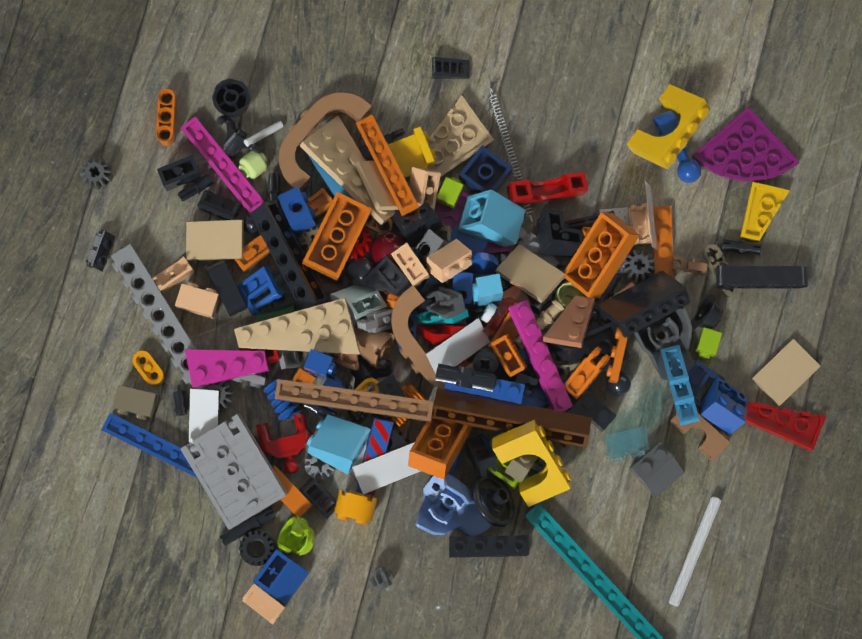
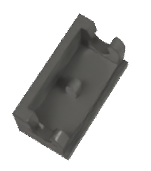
[426,286,466,319]

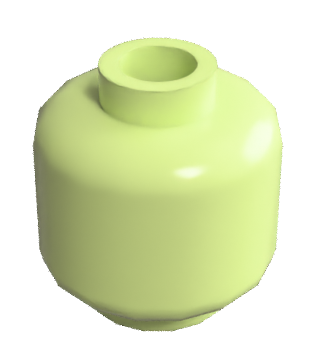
[239,151,267,179]

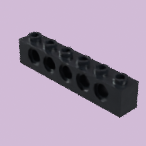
[250,200,329,310]

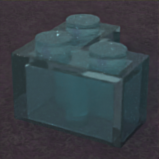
[603,426,650,462]

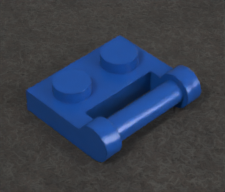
[237,266,283,316]

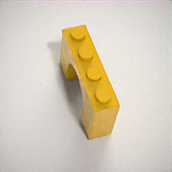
[627,84,710,170]
[492,420,572,507]

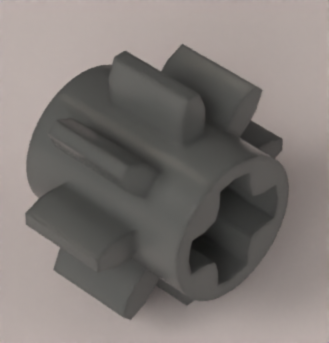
[369,567,394,590]

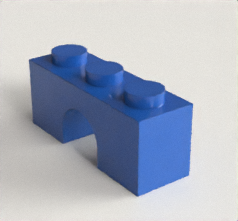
[304,349,338,381]

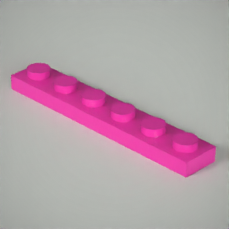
[181,117,265,214]
[508,300,573,412]

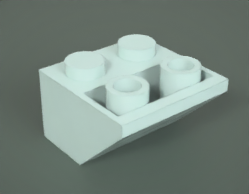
[329,284,387,326]

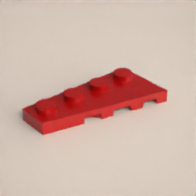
[745,401,826,452]

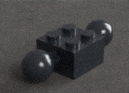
[584,304,631,395]

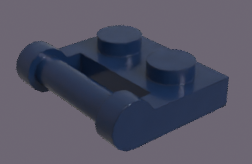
[688,360,725,410]

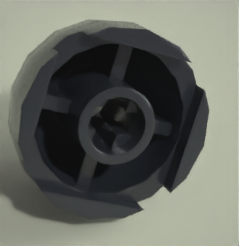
[212,78,251,118]

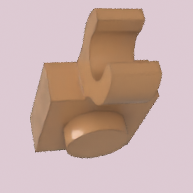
[672,256,707,275]

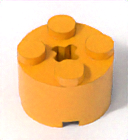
[334,489,377,525]

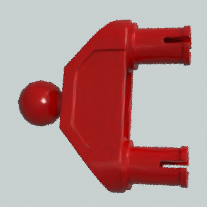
[255,413,313,474]

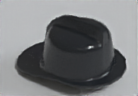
[691,295,723,332]

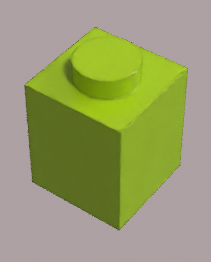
[437,177,464,209]
[695,327,722,359]

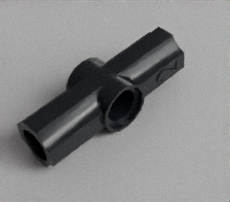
[435,363,497,392]

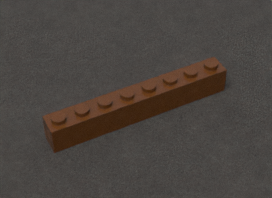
[432,388,592,448]

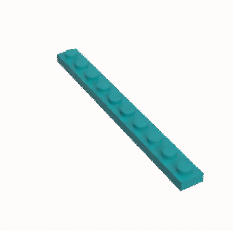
[524,503,664,639]

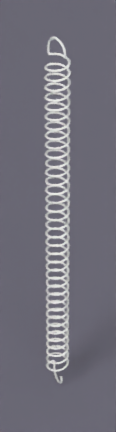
[489,88,533,222]

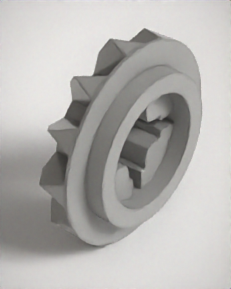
[304,454,335,480]

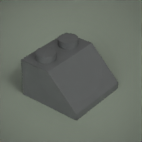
[629,442,684,498]

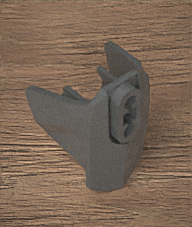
[634,307,694,380]

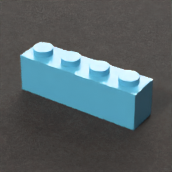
[472,274,503,308]

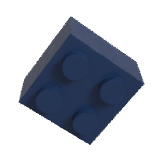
[459,145,513,194]

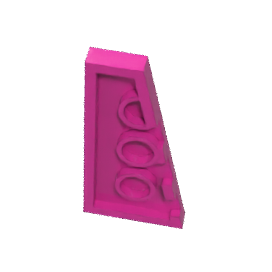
[185,349,269,388]

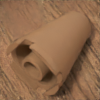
[354,325,396,369]

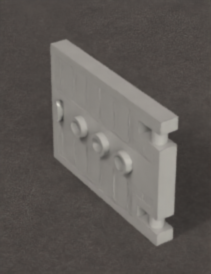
[180,413,288,530]

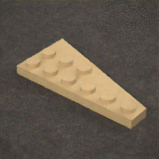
[405,95,494,185]
[300,115,396,225]
[234,298,361,354]

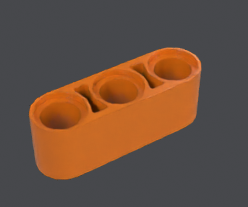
[156,89,178,146]
[272,465,313,517]

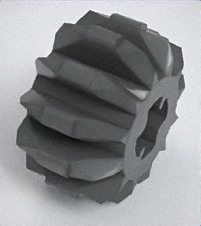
[80,158,113,190]
[622,250,655,282]
[201,381,234,412]

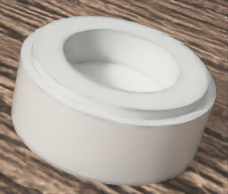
[481,303,497,323]

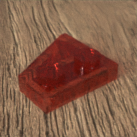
[482,297,517,336]

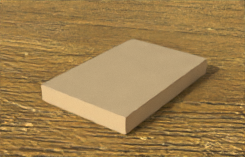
[355,161,399,211]
[186,220,244,261]
[496,244,565,303]
[752,339,820,406]

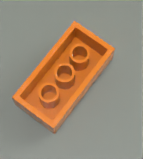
[302,192,372,280]
[563,212,640,298]
[408,416,473,480]

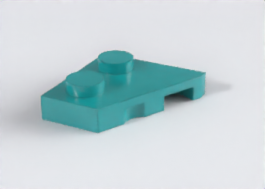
[416,309,469,324]

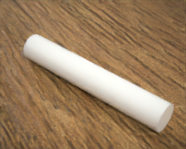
[244,121,283,147]

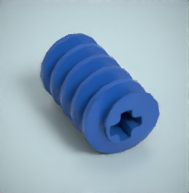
[263,377,302,420]

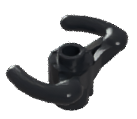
[217,115,265,157]
[345,358,394,390]

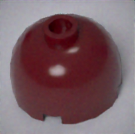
[371,232,407,268]

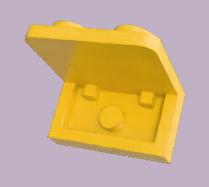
[388,126,437,178]

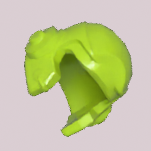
[277,516,315,556]

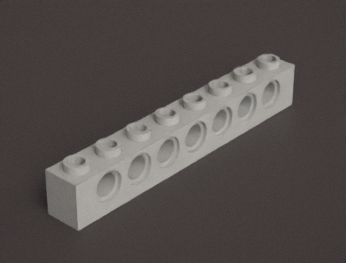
[111,244,197,385]

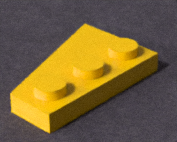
[740,182,790,242]

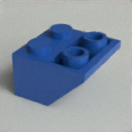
[700,377,747,435]
[253,549,309,605]

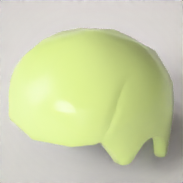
[554,282,583,309]

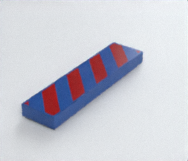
[355,417,394,496]

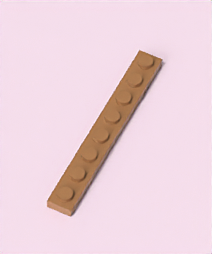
[275,379,434,422]

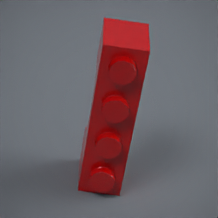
[507,172,588,205]

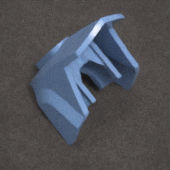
[415,474,492,536]

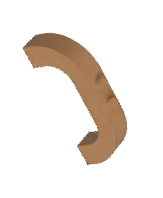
[279,92,372,193]
[391,285,473,391]

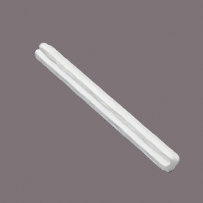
[669,497,721,607]

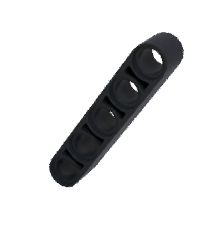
[715,266,808,289]

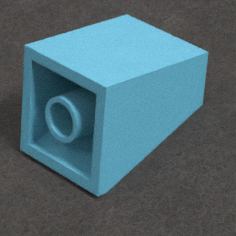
[458,190,525,247]
[307,415,371,475]

